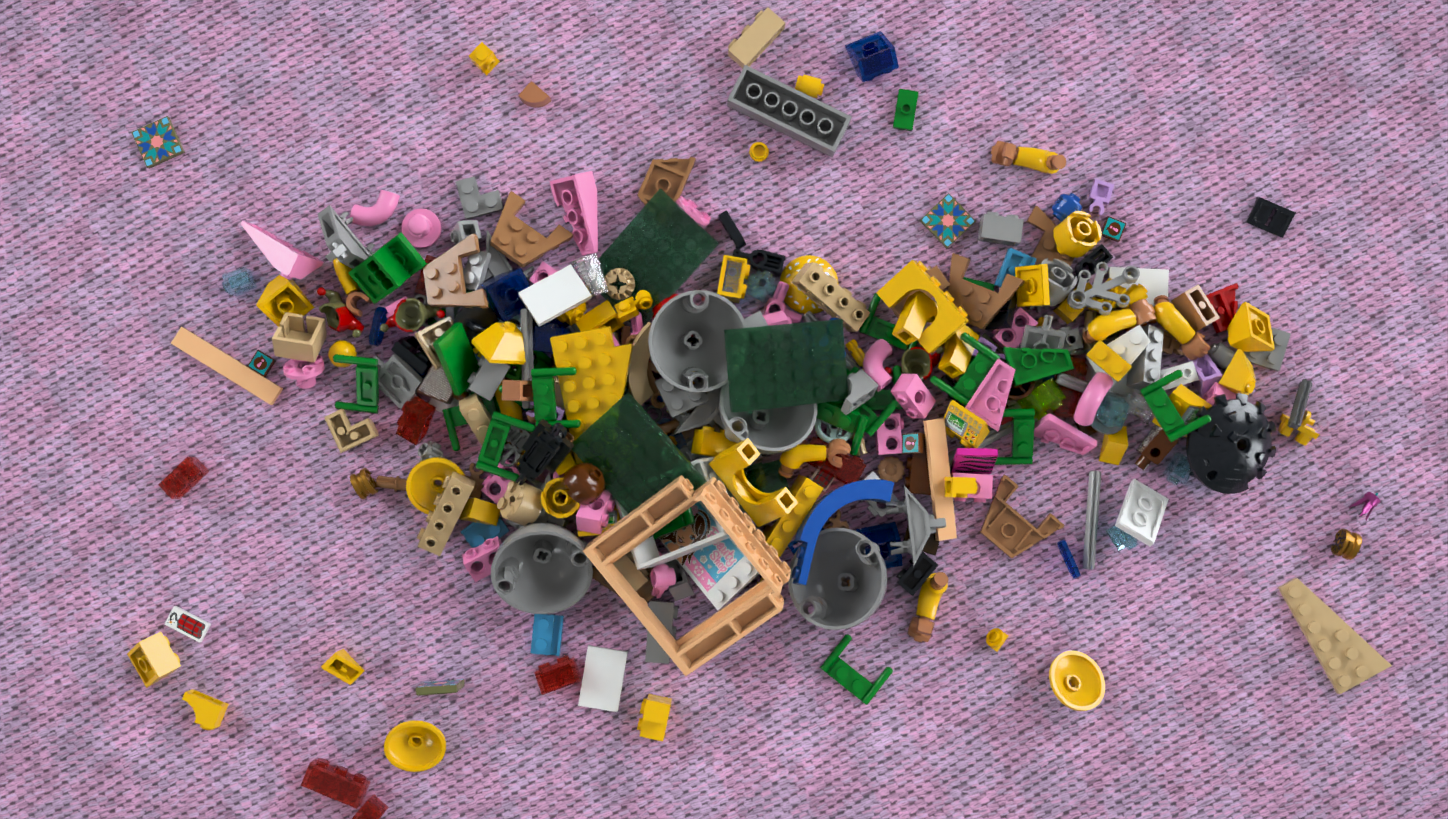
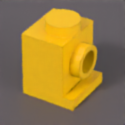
[469,42,500,76]
[944,477,978,498]

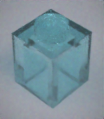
[222,267,257,296]
[1163,453,1191,485]

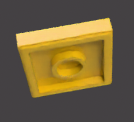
[1015,264,1050,307]

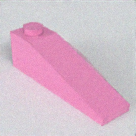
[549,171,598,255]
[241,221,324,280]

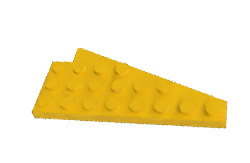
[550,326,633,489]

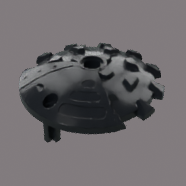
[1186,393,1276,494]

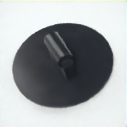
[453,306,499,349]

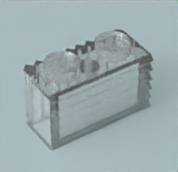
[570,253,609,297]

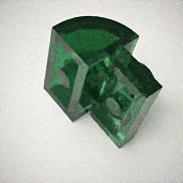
[744,460,789,493]

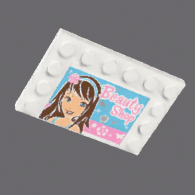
[659,470,768,611]

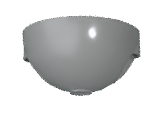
[648,290,749,392]
[719,359,817,454]
[491,523,593,614]
[788,528,887,630]

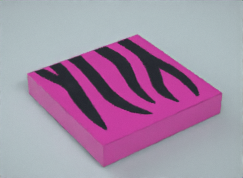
[951,448,998,474]

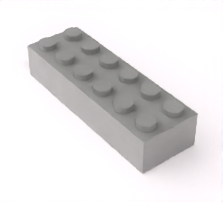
[727,65,852,158]

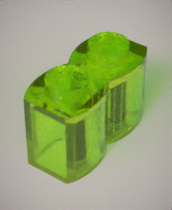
[1017,378,1066,420]

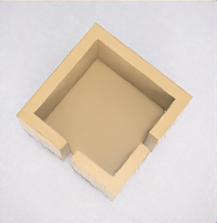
[272,312,327,363]

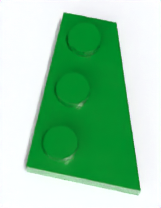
[1002,347,1074,387]

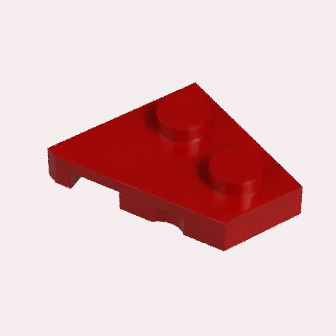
[1206,283,1238,334]

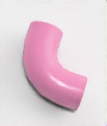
[350,190,400,227]
[863,339,893,392]
[1073,372,1113,426]

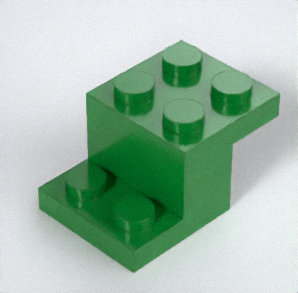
[348,232,427,304]

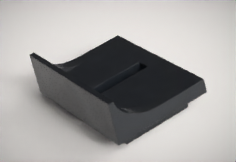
[1246,197,1296,238]
[985,292,1017,330]
[391,336,432,375]

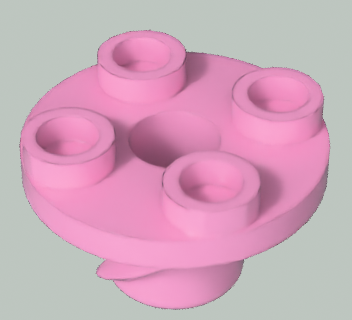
[674,196,711,233]
[401,209,442,248]
[283,355,325,389]

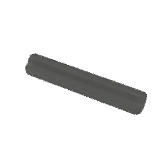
[1288,379,1312,429]

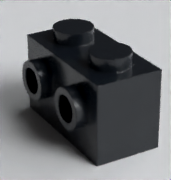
[896,552,938,596]

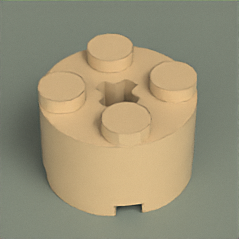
[497,480,543,526]

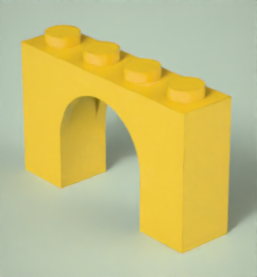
[876,260,969,353]
[892,290,980,379]
[709,438,798,527]
[762,474,824,557]

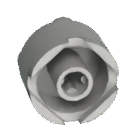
[1041,258,1077,307]

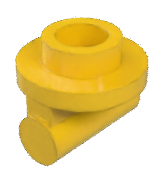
[986,628,1009,652]

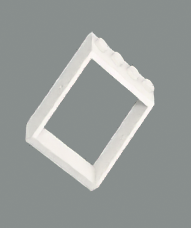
[613,457,730,570]

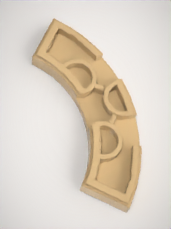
[627,322,654,407]

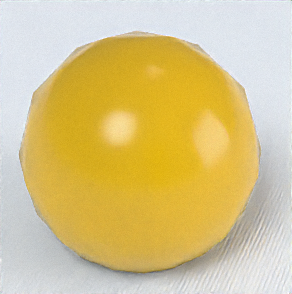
[328,340,357,368]

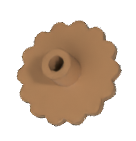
[877,456,905,483]

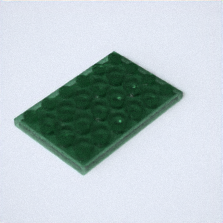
[583,189,720,327]
[724,319,848,413]
[572,392,707,538]

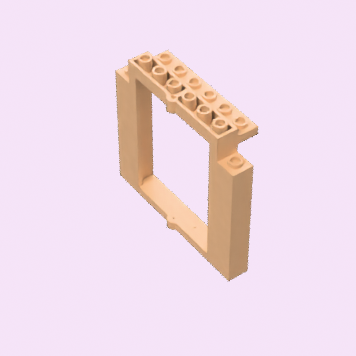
[583,475,791,676]

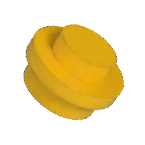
[749,142,769,162]

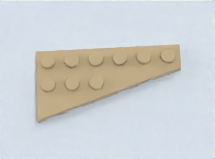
[1278,578,1392,694]

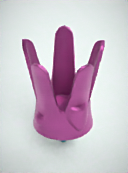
[1349,492,1381,521]

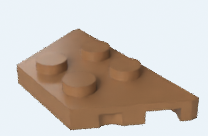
[637,157,696,229]

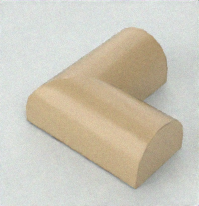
[415,316,454,370]
[324,409,379,453]

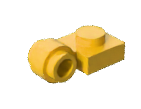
[614,290,653,323]

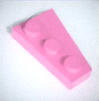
[965,358,1016,431]
[1034,413,1097,455]

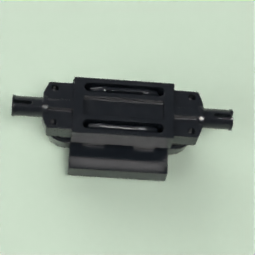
[516,419,575,485]

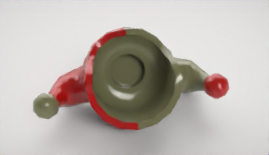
[317,287,364,338]
[380,298,445,332]
[884,346,944,382]

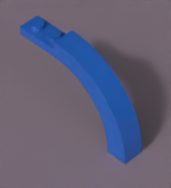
[792,479,894,585]

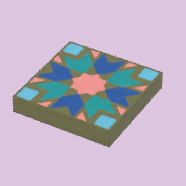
[131,116,185,169]
[920,193,976,249]
[416,679,465,696]

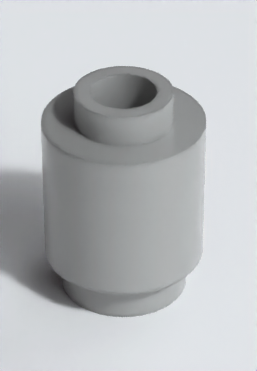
[1208,342,1235,369]

